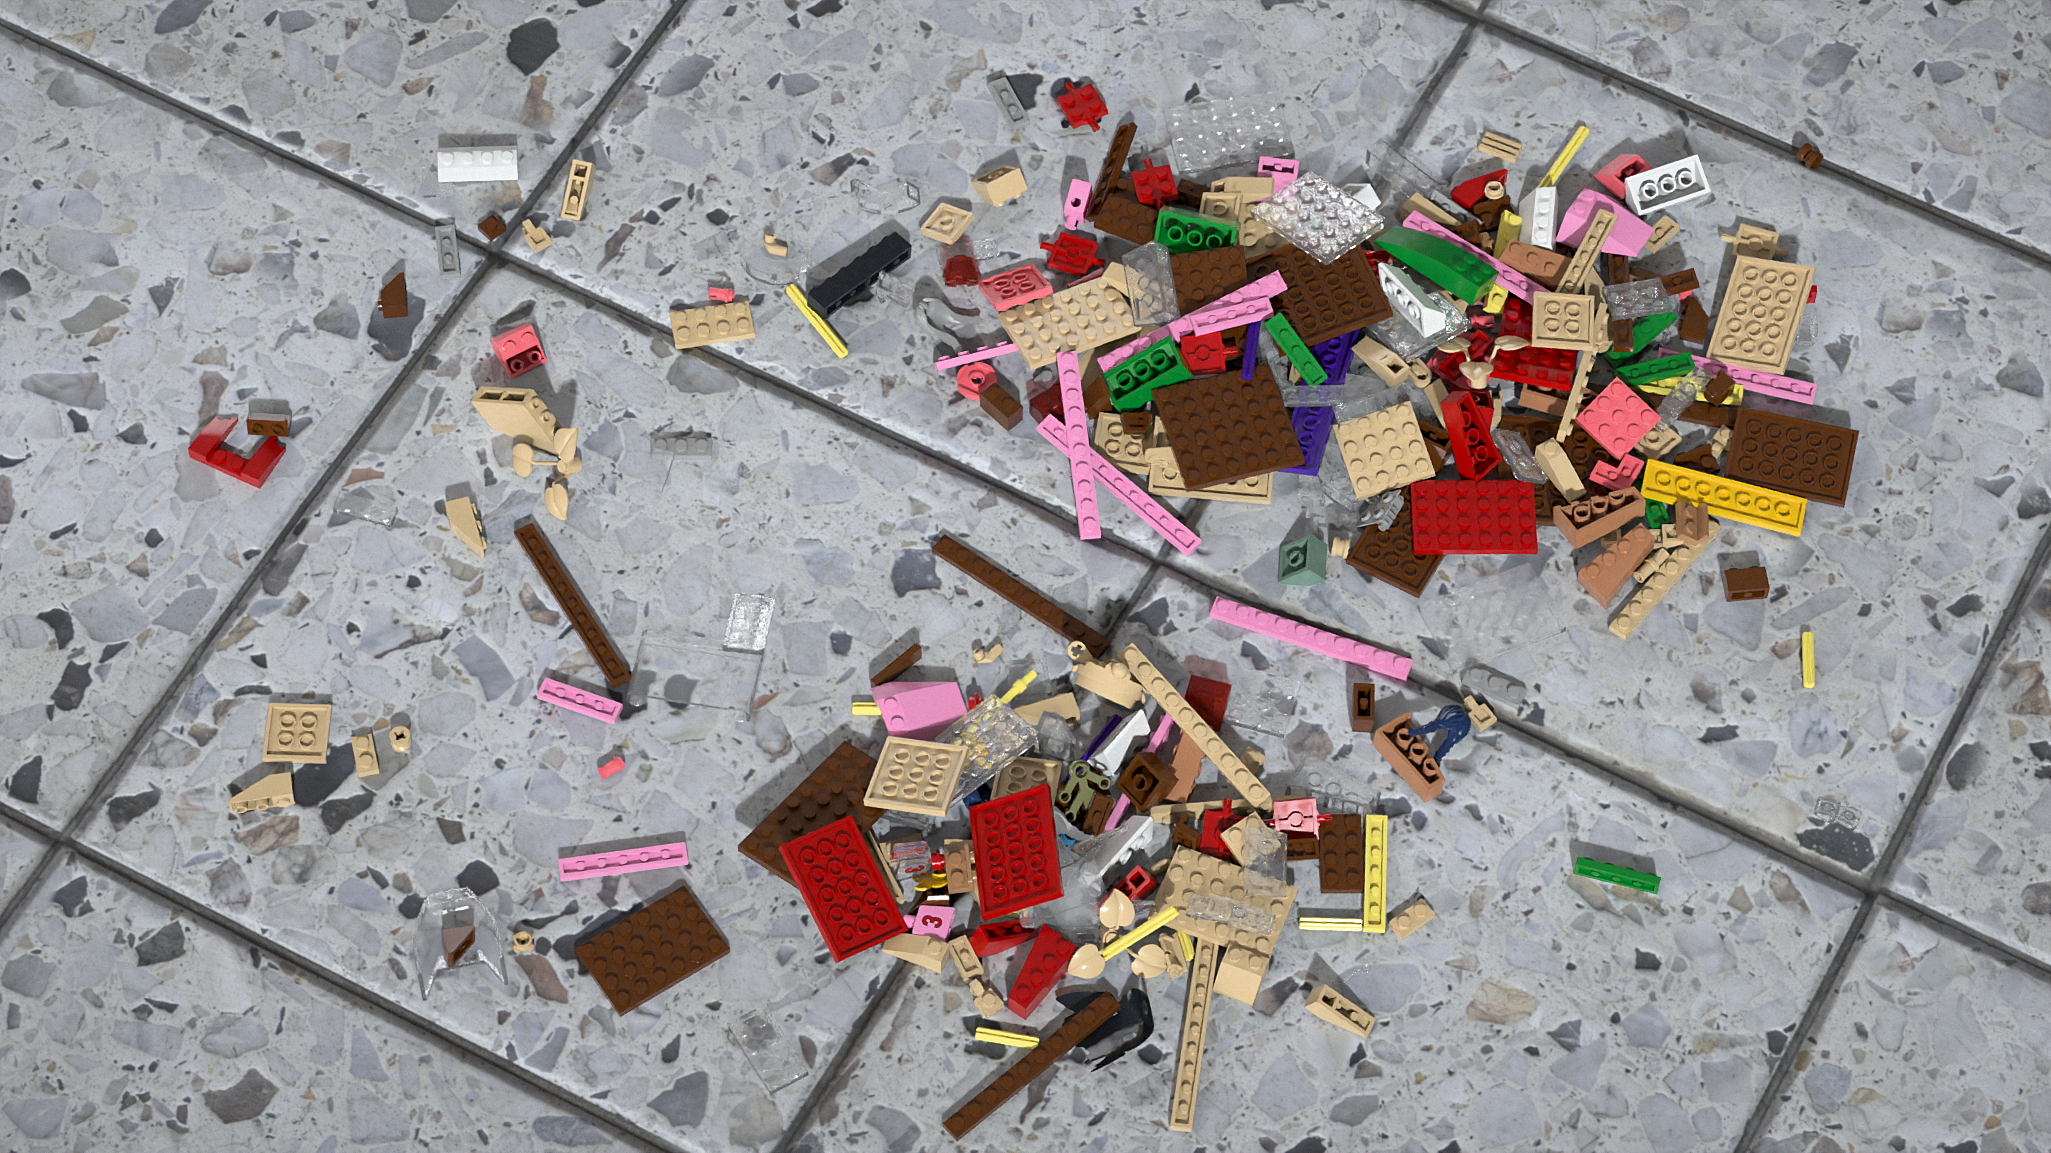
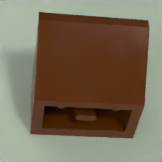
[1418,419,1453,479]

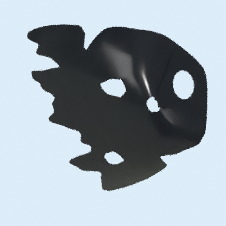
[1056,988,1154,1072]

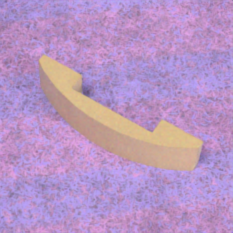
[1600,524,1684,551]

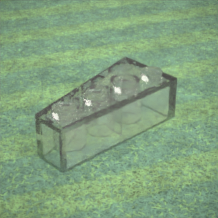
[1285,753,1381,820]

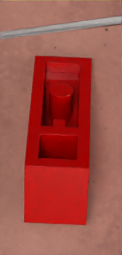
[1450,169,1508,213]
[1092,865,1160,916]
[968,917,1039,958]

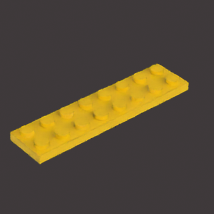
[1640,459,1807,537]

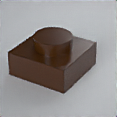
[477,214,506,242]

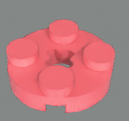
[957,362,997,402]

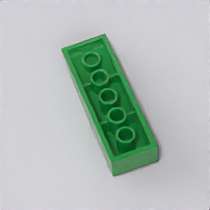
[1374,225,1499,306]

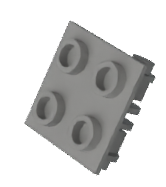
[1356,490,1404,531]

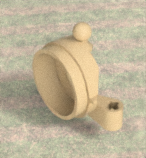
[1066,640,1149,710]

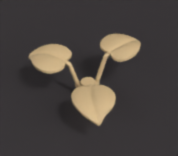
[1435,335,1531,389]
[512,428,582,520]
[1067,888,1167,979]

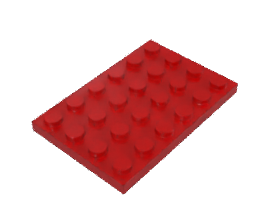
[1490,298,1578,392]
[1410,480,1538,554]
[969,783,1064,921]
[779,815,909,964]

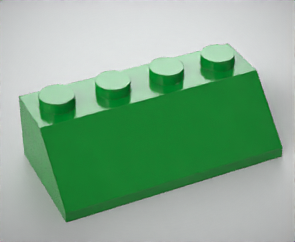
[1152,206,1241,254]
[1101,335,1193,414]

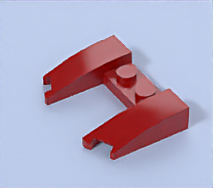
[188,417,286,489]

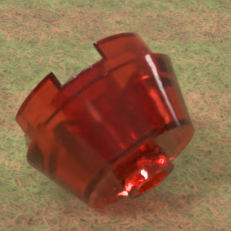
[941,255,981,287]

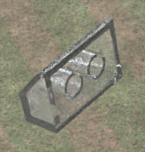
[1243,826,1287,897]

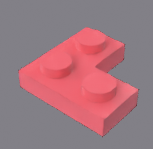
[1589,453,1644,491]

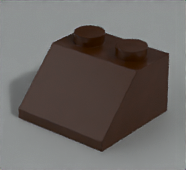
[1115,752,1179,813]

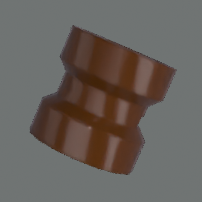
[1796,143,1824,170]

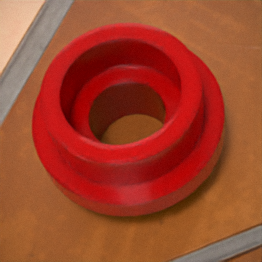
[931,850,945,872]

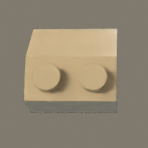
[971,165,1028,207]
[1213,944,1270,1006]

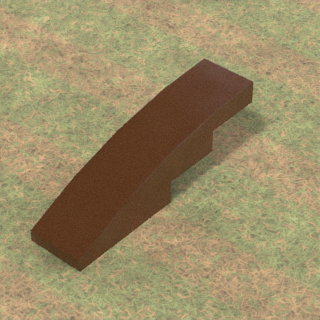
[1230,837,1320,867]

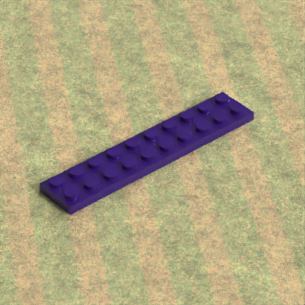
[1278,328,1361,476]

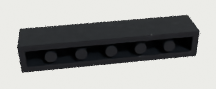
[807,231,912,320]

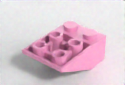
[1254,156,1299,206]

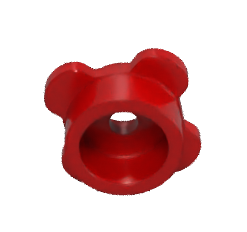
[968,692,985,717]

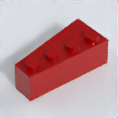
[1440,391,1503,482]
[1008,924,1078,1020]

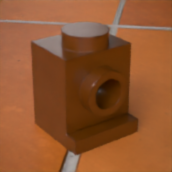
[1704,370,1736,407]

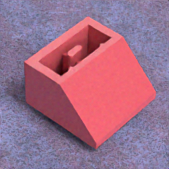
[1593,154,1651,201]
[490,323,547,379]

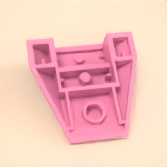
[1556,187,1655,257]
[870,682,970,743]

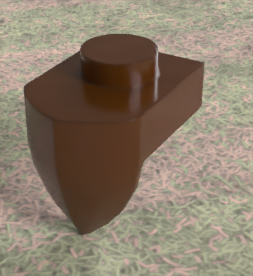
[1120,411,1152,435]

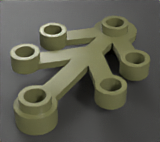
[1057,759,1116,837]

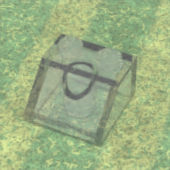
[1034,711,1076,764]

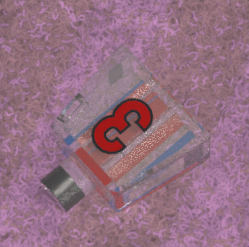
[889,841,941,882]

